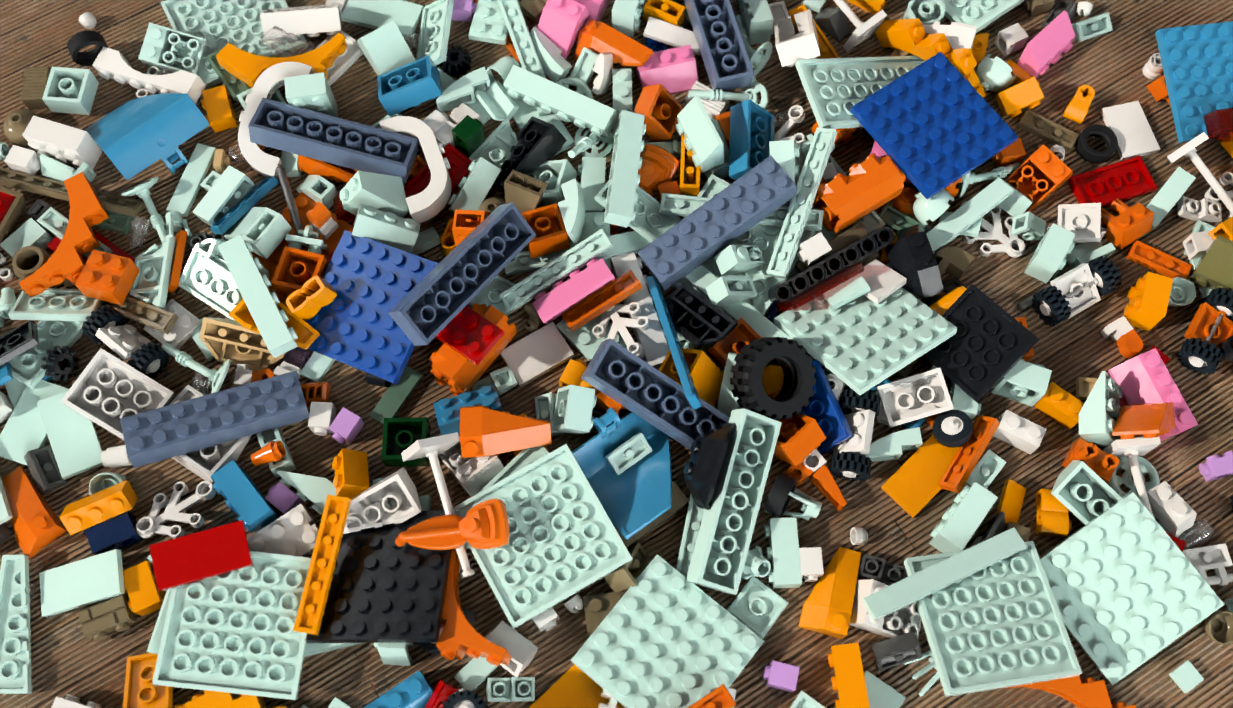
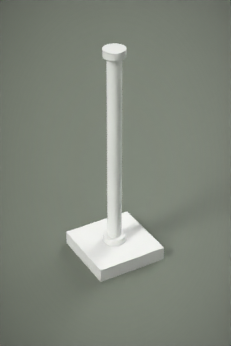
[833,0,887,53]
[1166,132,1233,215]
[401,432,475,578]
[1103,436,1161,516]

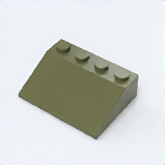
[1189,235,1233,291]

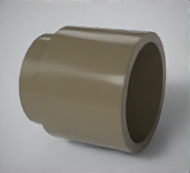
[12,246,56,289]

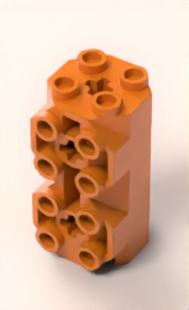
[813,153,906,233]
[429,303,517,396]

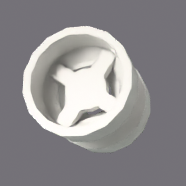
[1142,53,1163,80]

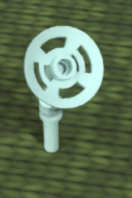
[735,15,773,76]
[688,82,768,109]
[568,127,613,158]
[957,162,1021,197]
[121,176,167,243]
[161,342,232,394]

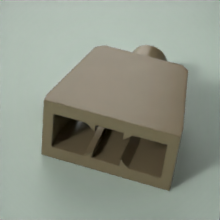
[504,170,548,213]

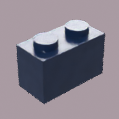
[85,511,143,555]

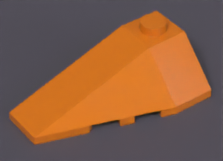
[460,406,552,458]
[2,466,67,559]

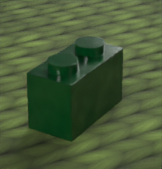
[452,115,485,158]

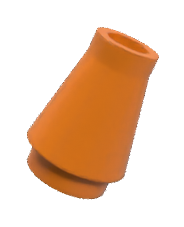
[251,441,286,466]

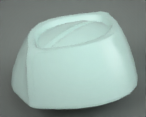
[1168,277,1196,307]
[89,472,126,495]

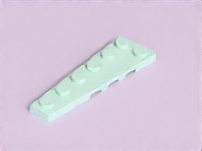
[0,555,32,694]

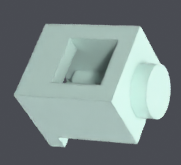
[1011,211,1046,241]

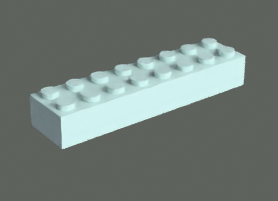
[686,408,782,595]

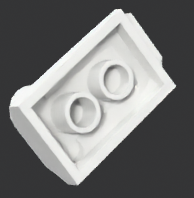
[875,368,954,428]

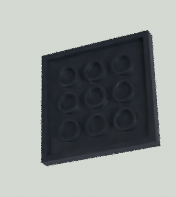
[923,284,1039,403]

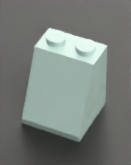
[356,20,416,76]
[340,171,409,218]

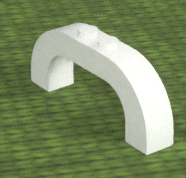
[238,62,314,179]
[379,116,452,223]

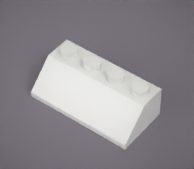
[260,3,342,40]

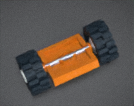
[1177,288,1233,374]

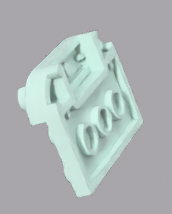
[178,238,269,320]

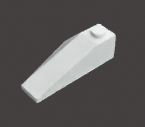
[921,21,977,49]
[343,467,422,534]

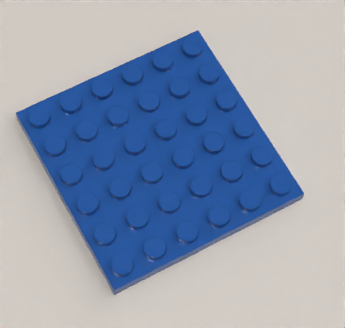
[850,52,1019,200]
[304,230,439,385]

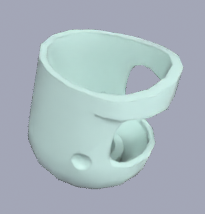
[486,56,521,90]

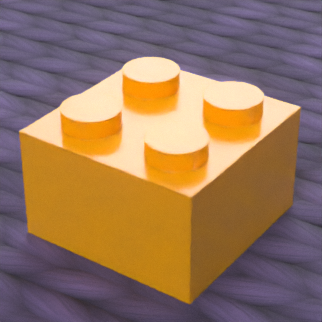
[1123,271,1173,331]

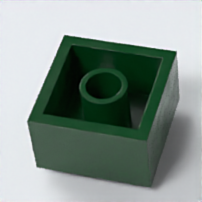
[381,417,431,467]

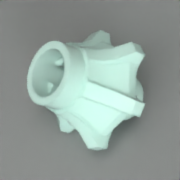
[742,545,771,579]

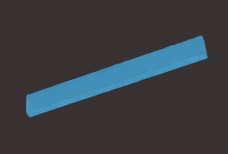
[646,275,701,410]

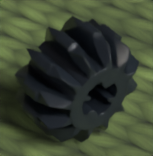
[439,45,472,78]
[41,346,80,381]

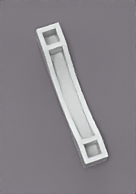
[92,47,206,105]

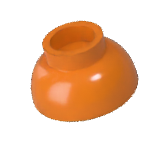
[892,187,917,215]

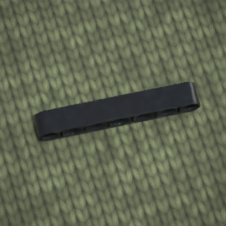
[768,227,894,304]

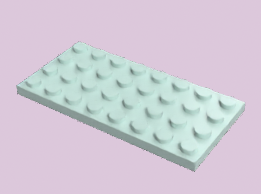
[795,56,925,129]

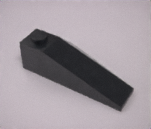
[494,116,567,187]

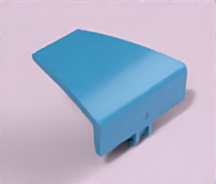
[85,93,209,180]
[571,407,672,539]

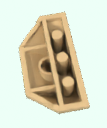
[199,317,285,371]

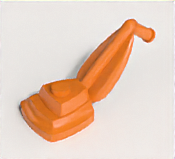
[610,144,680,235]
[395,499,509,550]

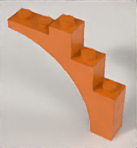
[18,172,110,297]
[436,546,511,666]
[1005,676,1136,708]

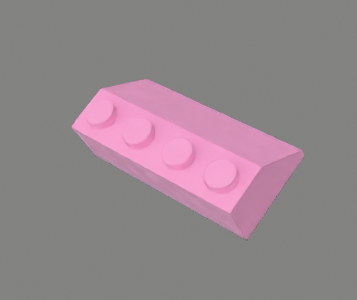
[532,258,615,325]
[1108,348,1198,441]

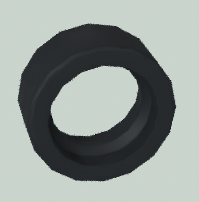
[67,30,108,66]
[1076,124,1118,164]
[764,473,797,517]

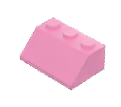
[1017,10,1076,78]
[635,45,698,95]

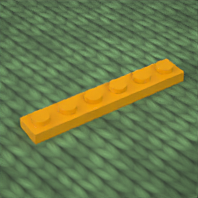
[293,495,351,635]

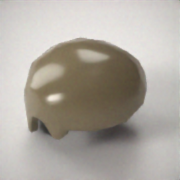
[1204,610,1233,645]

